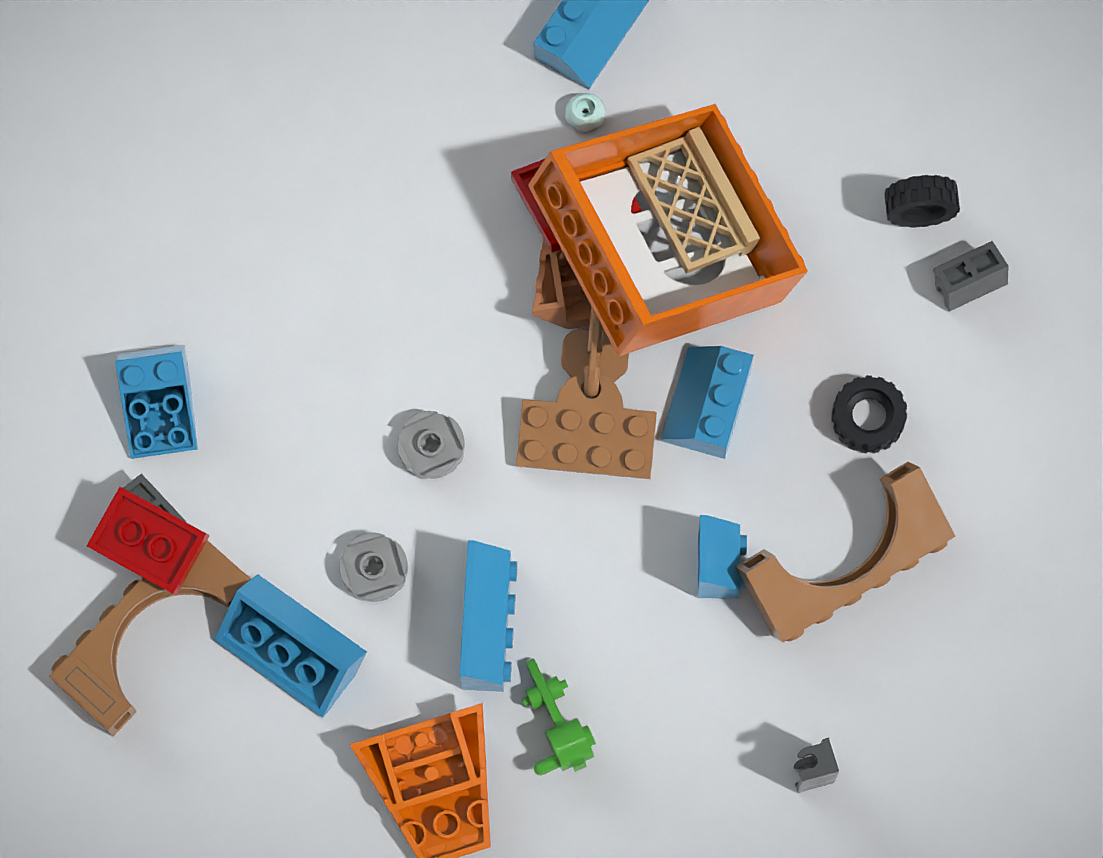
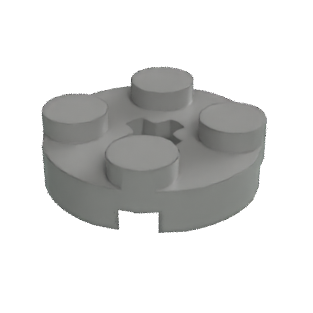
[397,411,465,479]
[339,532,408,602]

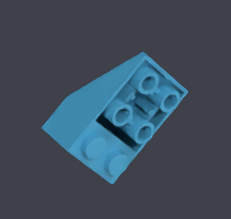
[115,345,198,459]

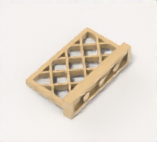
[626,127,760,274]

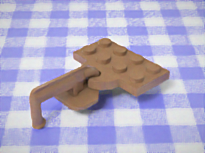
[516,306,657,479]

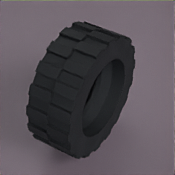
[884,175,960,228]
[831,375,908,454]

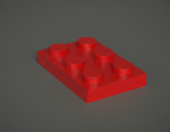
[86,486,210,595]

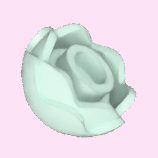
[565,93,606,133]

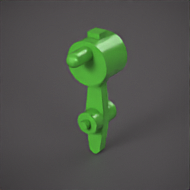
[521,658,596,776]

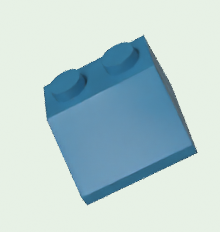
[698,515,747,599]

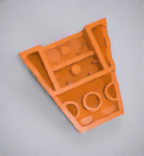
[349,703,491,858]

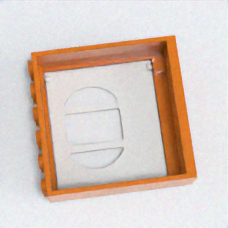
[528,104,808,357]

